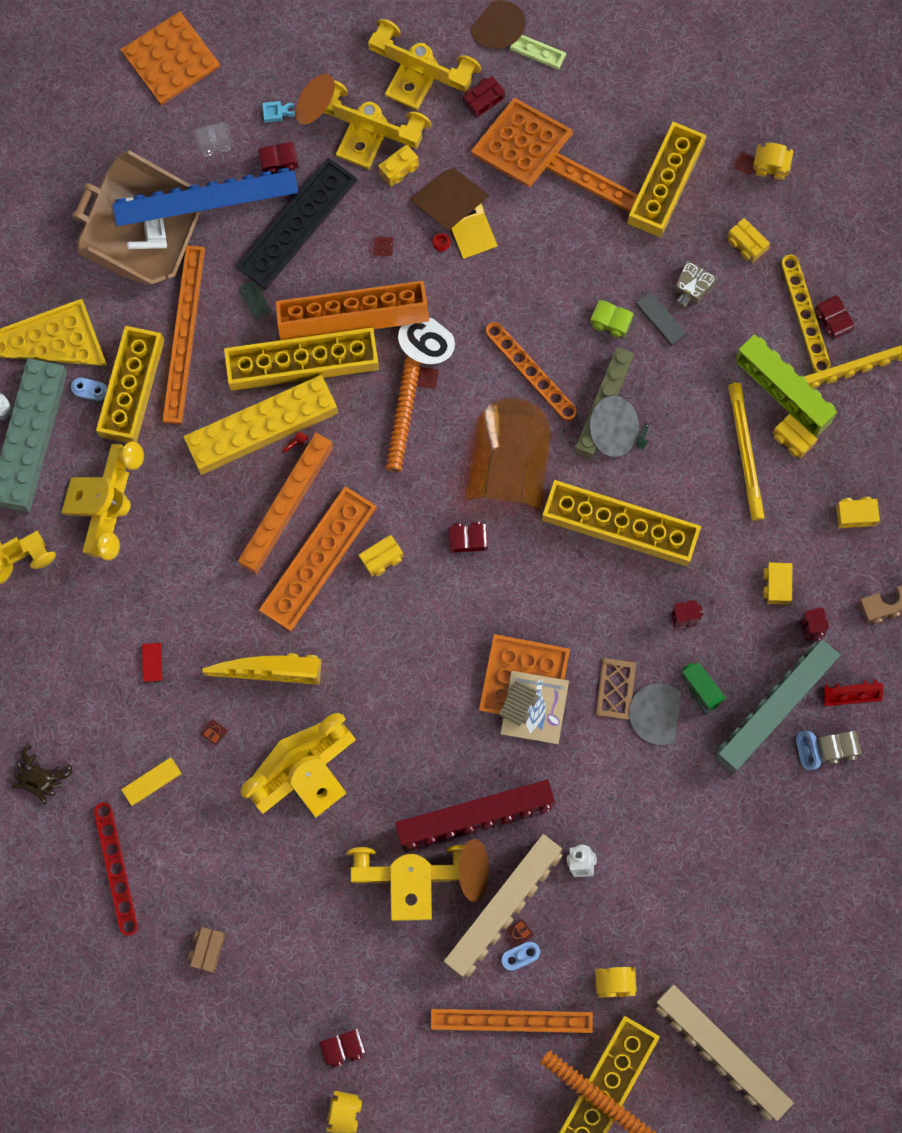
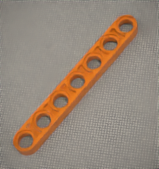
[486,322,576,421]

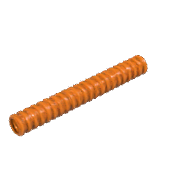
[385,354,421,472]
[540,1050,656,1133]

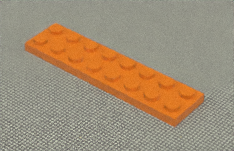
[259,486,377,632]

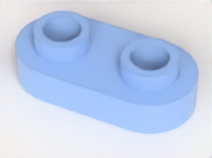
[71,378,108,402]
[796,731,821,770]
[502,942,540,971]

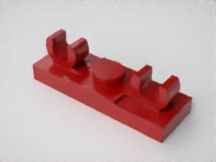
[823,679,884,706]

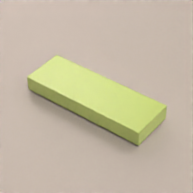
[510,35,566,70]

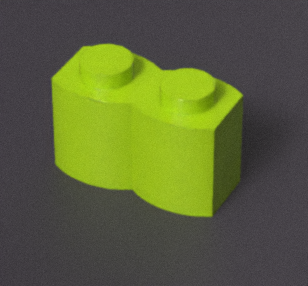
[590,300,634,338]

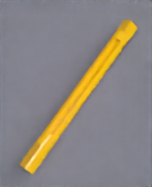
[728,383,765,521]

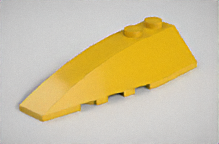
[202,653,322,685]

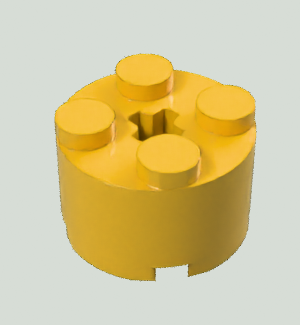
[753,143,794,180]
[595,967,637,998]
[326,1090,362,1133]

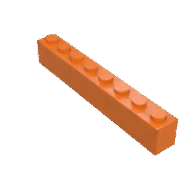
[238,433,333,575]

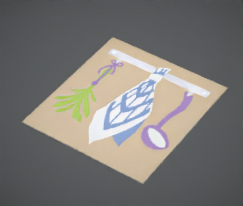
[501,671,569,744]

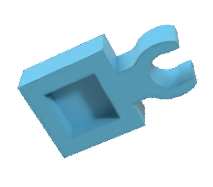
[262,101,295,123]

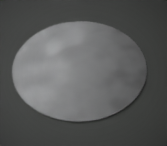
[590,396,639,457]
[629,683,681,745]

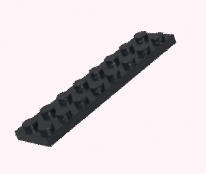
[236,157,357,290]

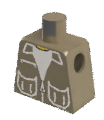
[675,260,718,308]

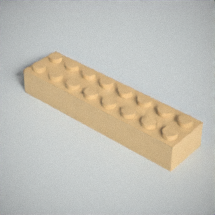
[444,834,563,979]
[654,985,794,1121]

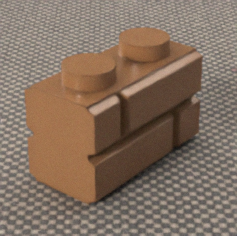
[188,927,225,973]

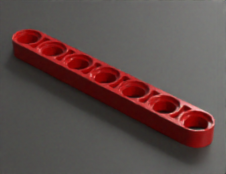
[94,802,138,936]

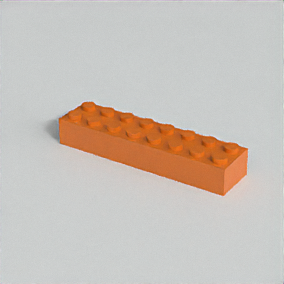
[276,281,429,340]

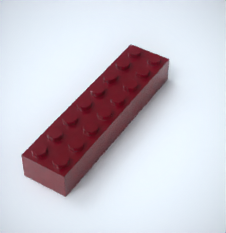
[395,779,555,852]

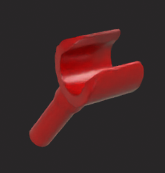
[283,432,308,452]

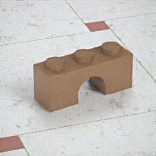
[858,586,902,625]

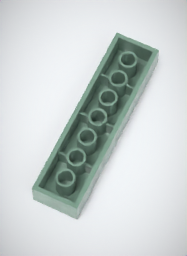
[0,358,67,513]
[715,640,840,775]

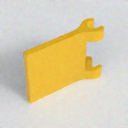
[451,204,498,259]

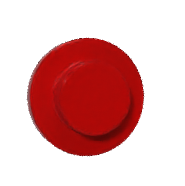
[432,233,451,252]

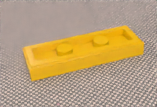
[121,757,182,806]

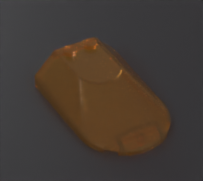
[465,398,551,511]

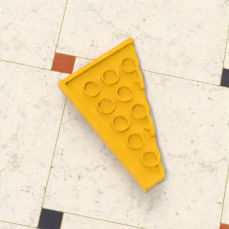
[0,299,107,366]

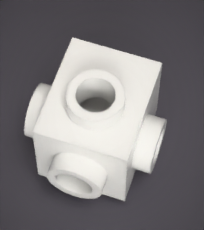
[567,845,597,877]

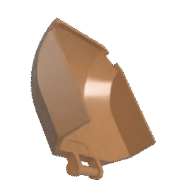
[72,150,201,285]

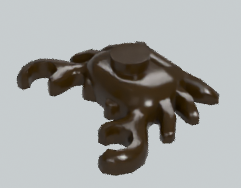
[11,745,72,805]

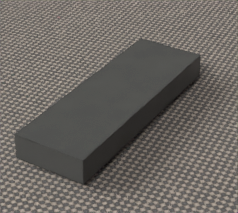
[636,292,686,346]

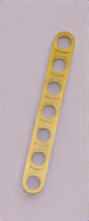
[781,255,831,373]

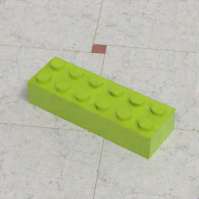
[735,334,837,438]

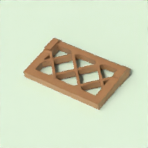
[595,658,636,720]

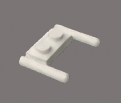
[120,198,167,249]

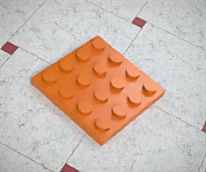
[120,11,221,105]
[471,98,573,188]
[479,634,570,715]

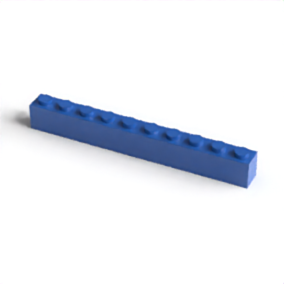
[111,168,299,227]

